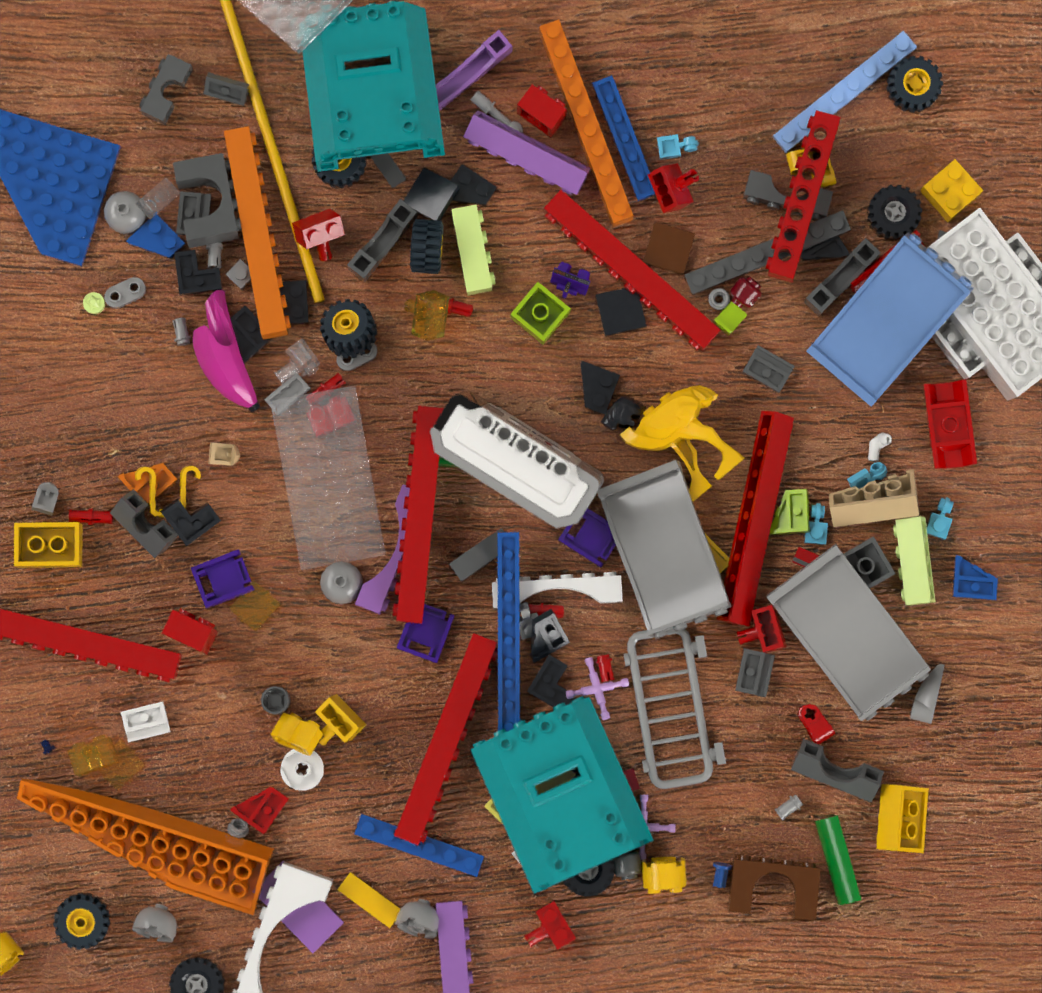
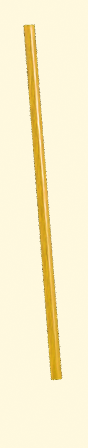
[220,0,325,303]

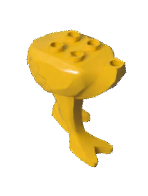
[620,385,745,502]

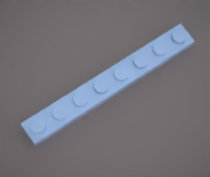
[773,31,917,153]

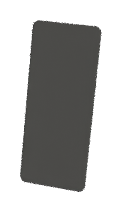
[370,153,406,188]

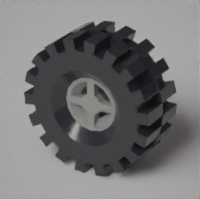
[867,184,922,241]
[563,859,615,897]
[169,957,225,993]

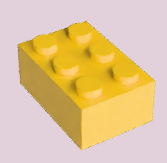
[14,522,83,568]

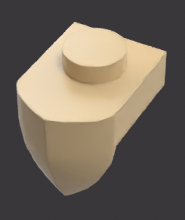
[208,442,240,466]

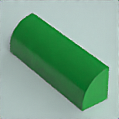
[815,815,862,905]

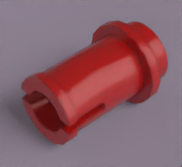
[595,654,615,682]

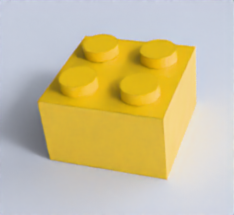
[920,159,983,222]

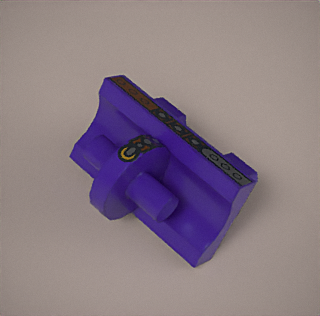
[550,262,590,299]

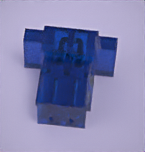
[41,739,56,755]

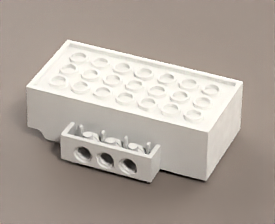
[927,208,1042,401]

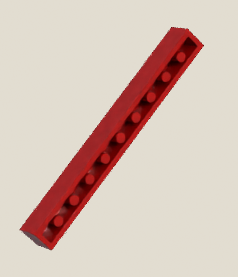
[544,190,721,352]
[393,406,444,624]
[716,411,794,627]
[0,609,182,682]
[394,633,498,846]

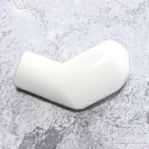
[868,433,892,461]

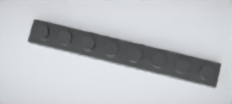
[685,210,851,295]

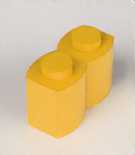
[270,713,323,756]

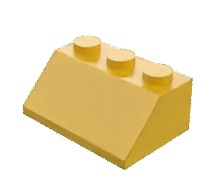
[876,784,929,853]

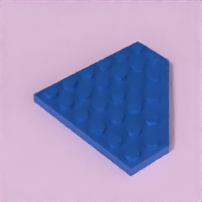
[0,109,121,267]

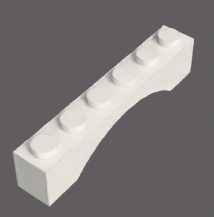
[492,572,623,610]

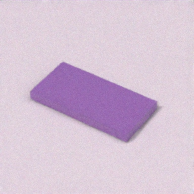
[252,860,344,953]

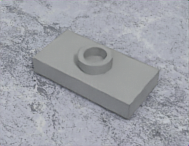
[264,372,311,417]

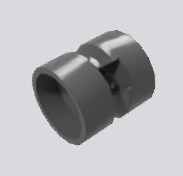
[261,686,291,715]

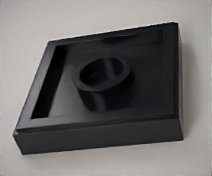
[403,168,460,221]
[595,288,647,337]

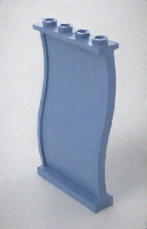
[806,232,974,407]

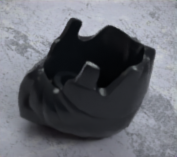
[600,396,647,430]

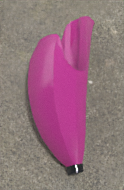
[193,290,260,413]

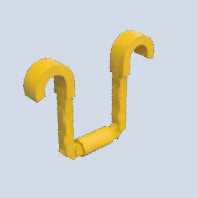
[135,465,201,518]

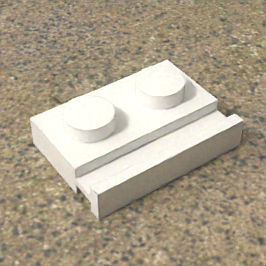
[121,702,171,743]

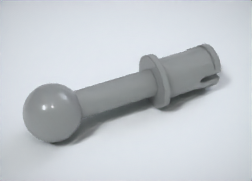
[470,91,523,133]

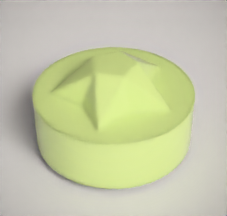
[83,292,105,314]

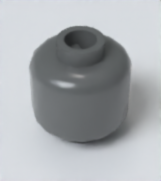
[612,850,642,880]

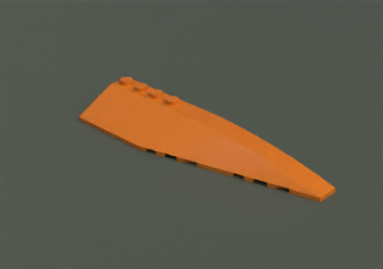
[17,778,274,915]

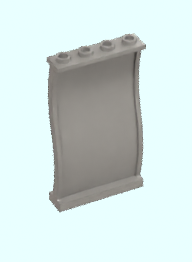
[597,460,732,639]
[767,544,931,721]

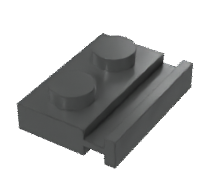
[176,191,212,235]
[742,345,795,394]
[735,648,775,697]

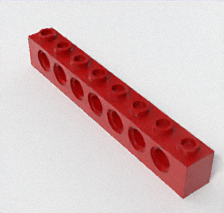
[765,110,841,283]

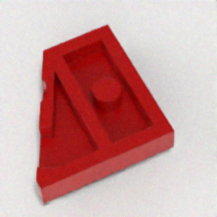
[230,786,289,834]

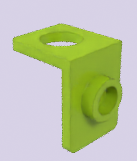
[713,302,747,336]

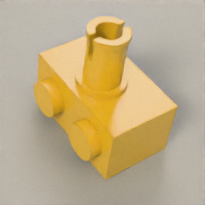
[315,694,367,746]

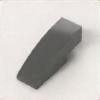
[449,528,504,582]

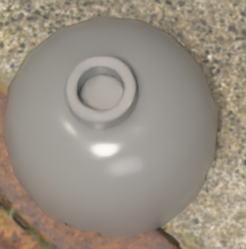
[104,191,147,235]
[320,561,363,605]
[395,899,439,939]
[132,904,177,943]

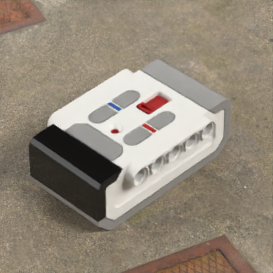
[430,390,604,528]

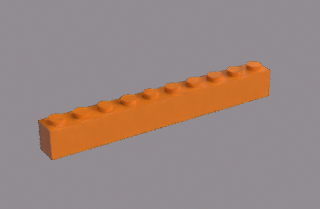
[539,19,633,227]
[224,126,291,340]

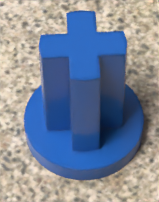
[713,862,733,888]

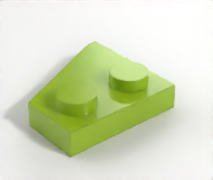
[769,489,810,535]

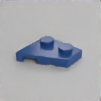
[126,213,186,259]
[952,555,998,600]

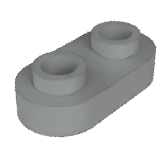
[104,277,146,309]
[336,343,377,371]

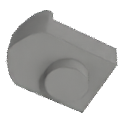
[31,482,59,516]

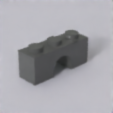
[139,54,193,126]
[110,489,178,558]

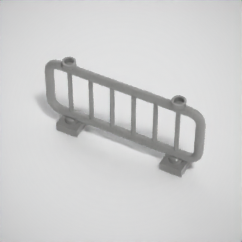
[624,629,726,789]

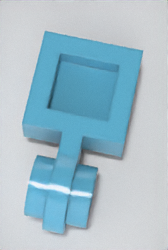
[657,134,699,160]
[847,462,887,489]
[927,497,954,540]
[804,503,828,545]

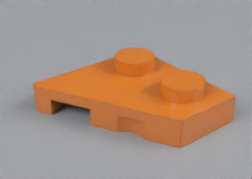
[118,463,178,506]

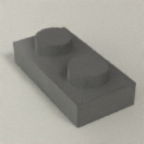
[203,72,249,106]

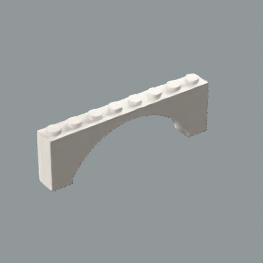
[232,862,334,993]

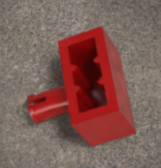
[647,163,699,213]
[292,209,345,261]
[737,605,787,653]
[524,900,576,950]

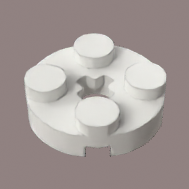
[280,749,324,791]

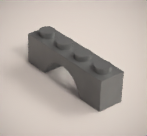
[743,170,833,221]
[347,199,418,282]
[804,238,881,317]
[791,739,884,802]

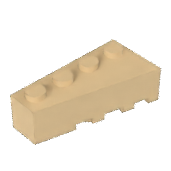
[829,469,919,527]

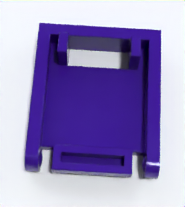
[558,508,616,568]
[191,550,254,609]
[397,604,455,663]

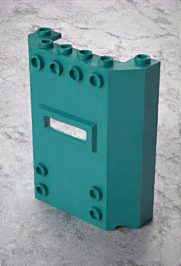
[299,1,445,172]
[470,696,654,894]

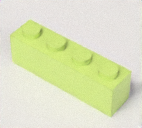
[451,205,496,295]
[893,516,936,606]

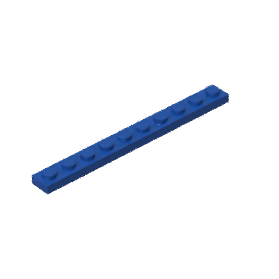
[497,532,520,732]

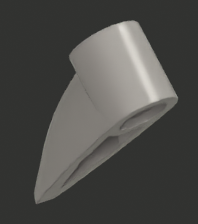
[910,664,945,724]

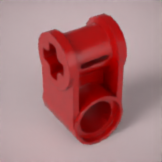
[798,704,835,745]

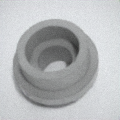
[708,288,730,310]
[227,818,249,838]

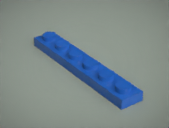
[592,76,656,202]
[354,814,484,877]

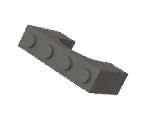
[173,153,242,248]

